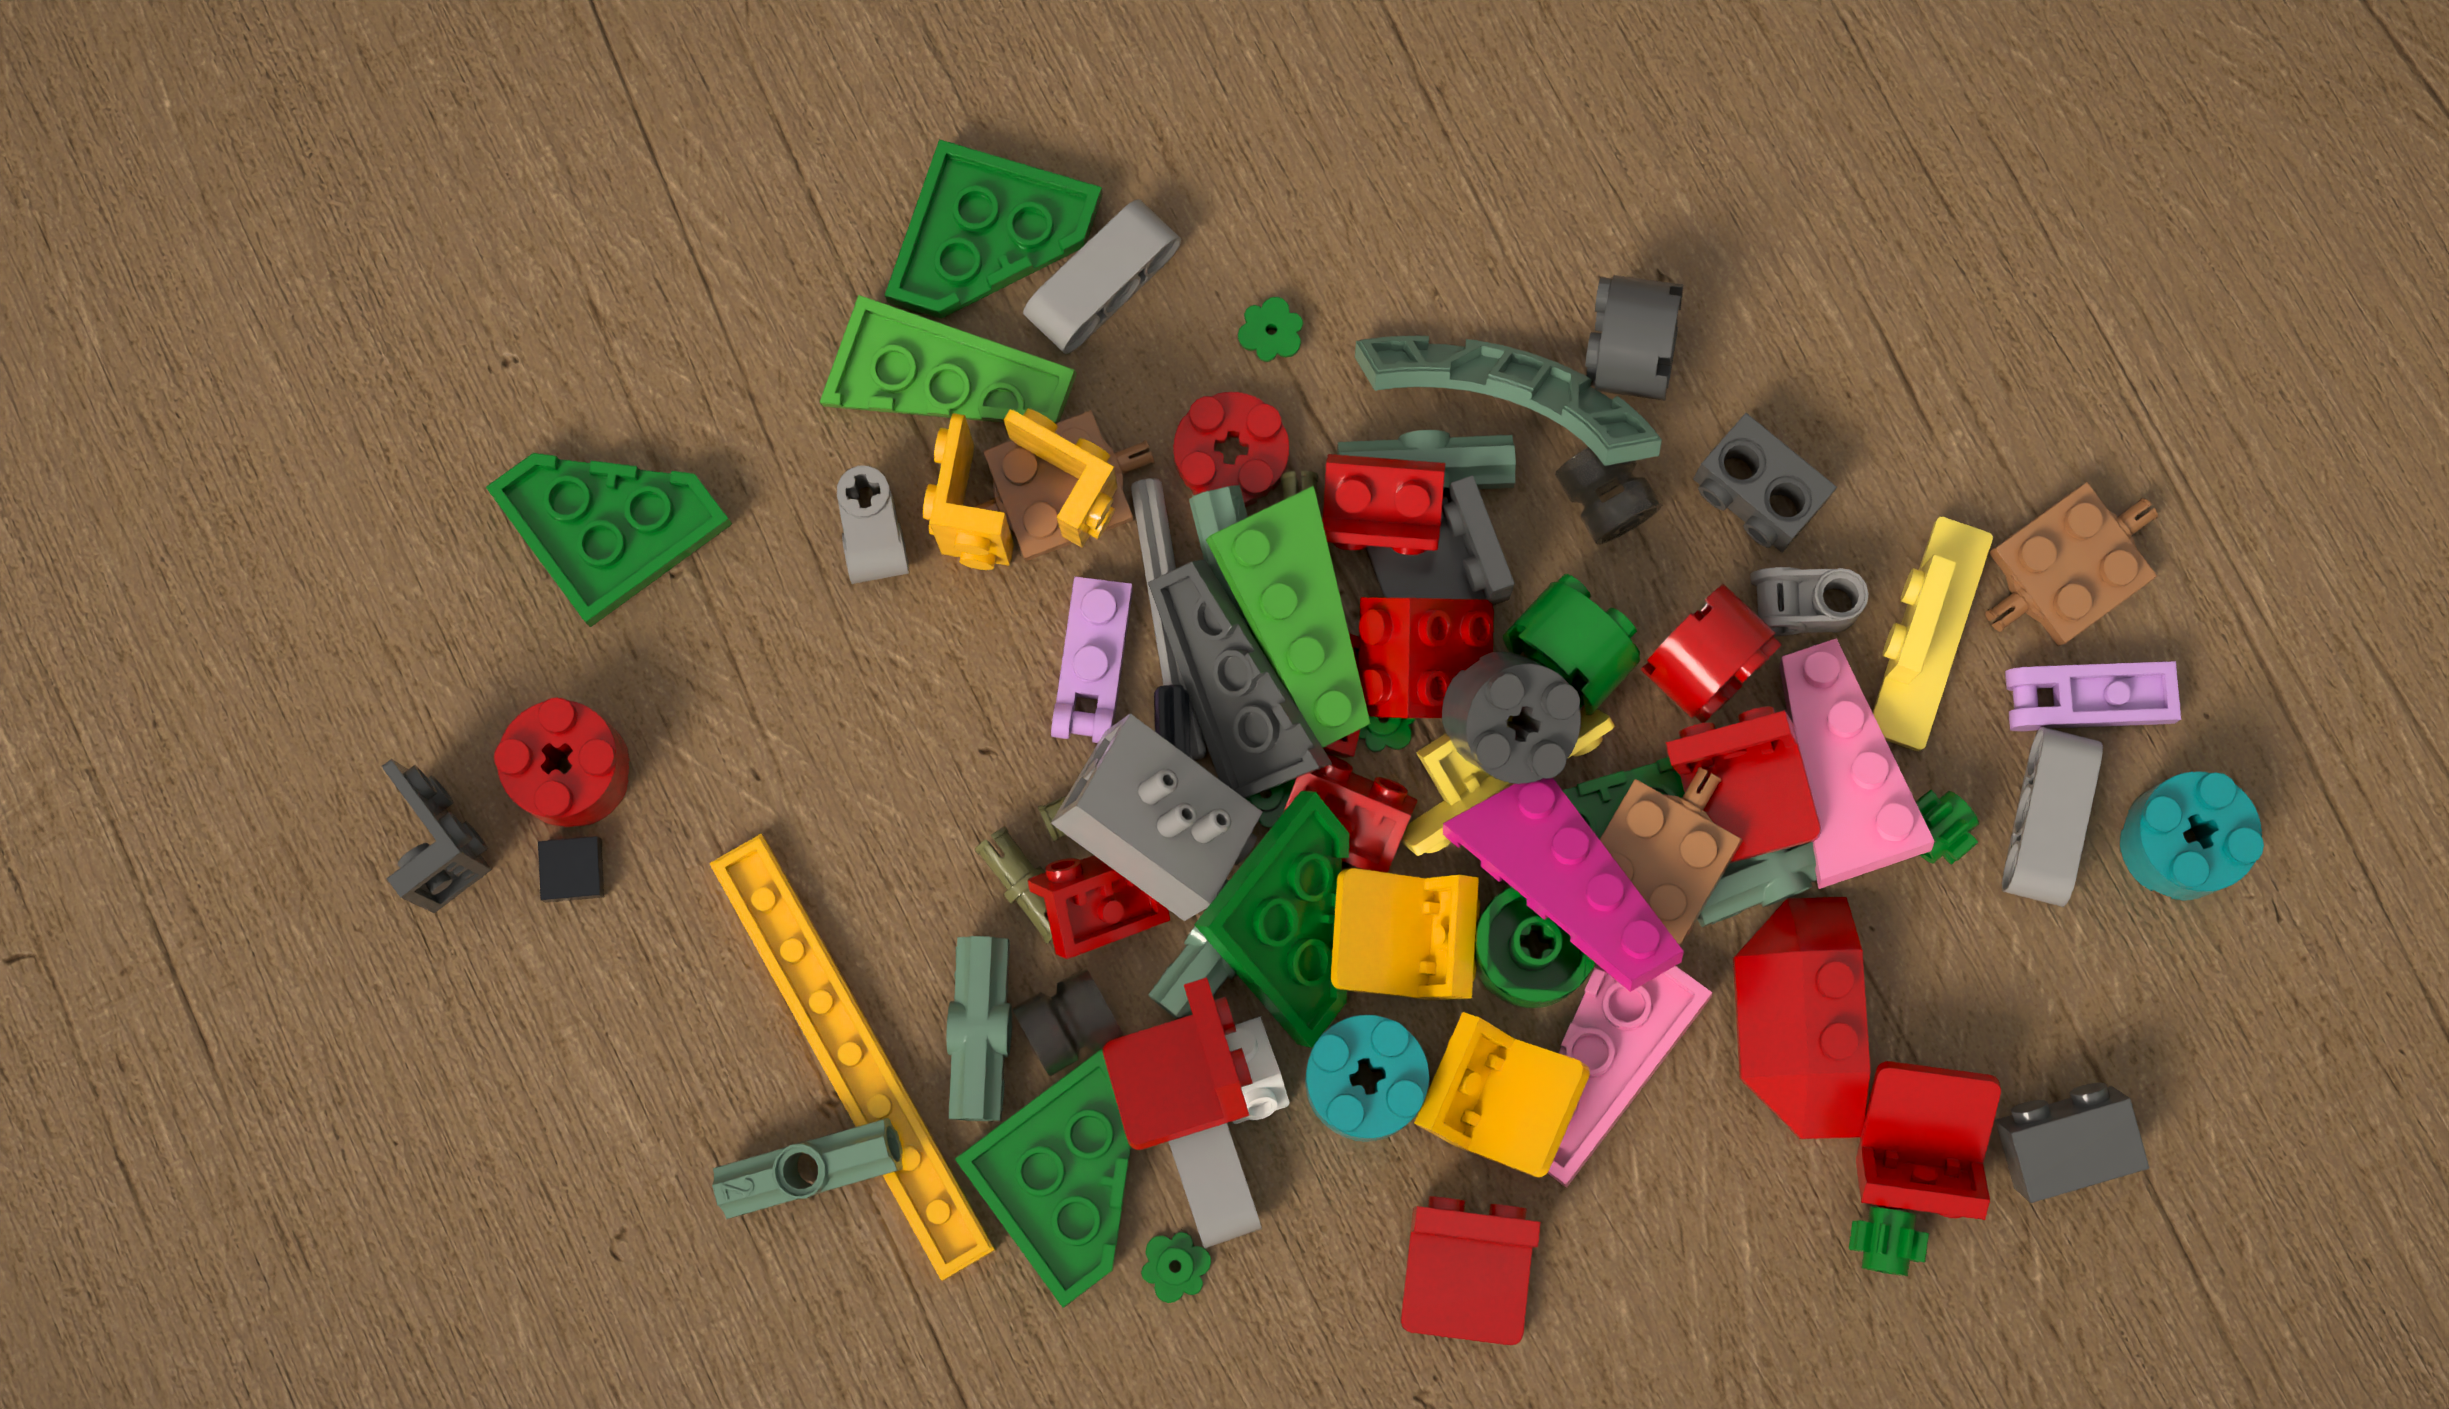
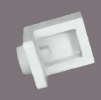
[1225,1017,1289,1124]

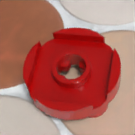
[1173,392,1289,508]

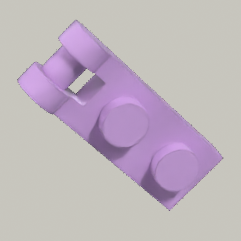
[1051,576,1133,743]
[2005,661,2181,731]

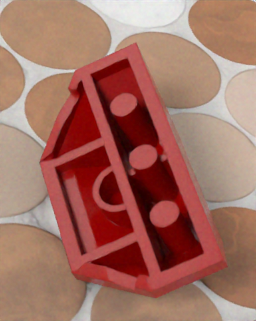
[1733,897,1871,1139]

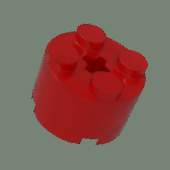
[1640,584,1782,723]
[494,697,630,827]

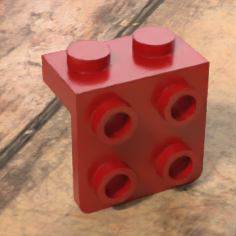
[1359,597,1494,718]
[1666,706,1821,863]
[1103,977,1253,1150]
[1856,1061,2001,1220]
[1401,1196,1541,1345]

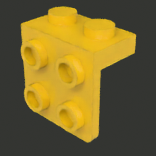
[1004,408,1117,548]
[923,413,1014,570]
[1331,868,1480,1000]
[1414,1012,1590,1177]

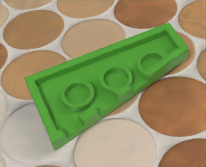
[819,295,1077,423]
[1205,486,1371,748]

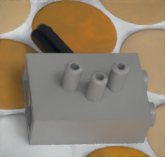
[1051,684,1262,921]

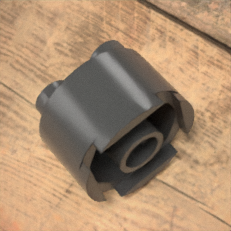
[1585,275,1684,401]
[1442,651,1581,784]

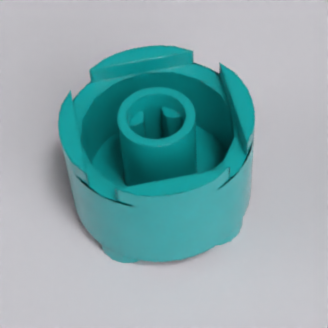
[2120,772,2264,901]
[1305,1015,1429,1142]

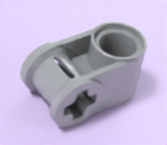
[837,466,910,584]
[1750,567,1869,636]

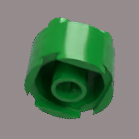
[1503,574,1641,715]
[1474,886,1595,1008]

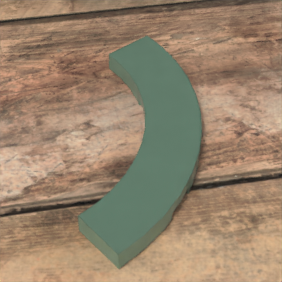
[1355,335,1662,466]

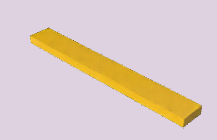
[709,834,996,1281]

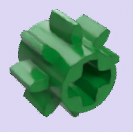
[1916,790,1979,865]
[1848,1207,1929,1276]

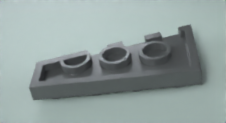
[1148,559,1332,799]

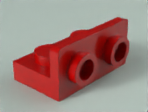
[1322,454,1446,555]
[1283,755,1418,873]
[1028,855,1171,959]

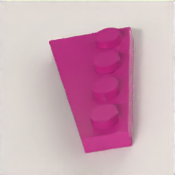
[1443,778,1684,992]

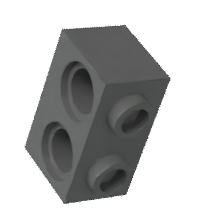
[1693,413,1837,553]

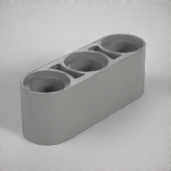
[1023,199,1182,354]
[2002,727,2103,907]
[1168,1123,1262,1249]

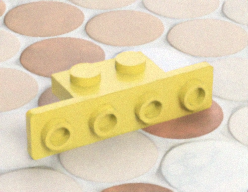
[1872,517,1993,751]
[1401,708,1615,856]

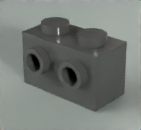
[1995,1083,2150,1203]

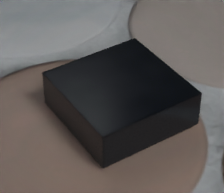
[538,836,604,903]

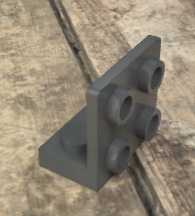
[1365,475,1515,605]
[382,759,492,913]

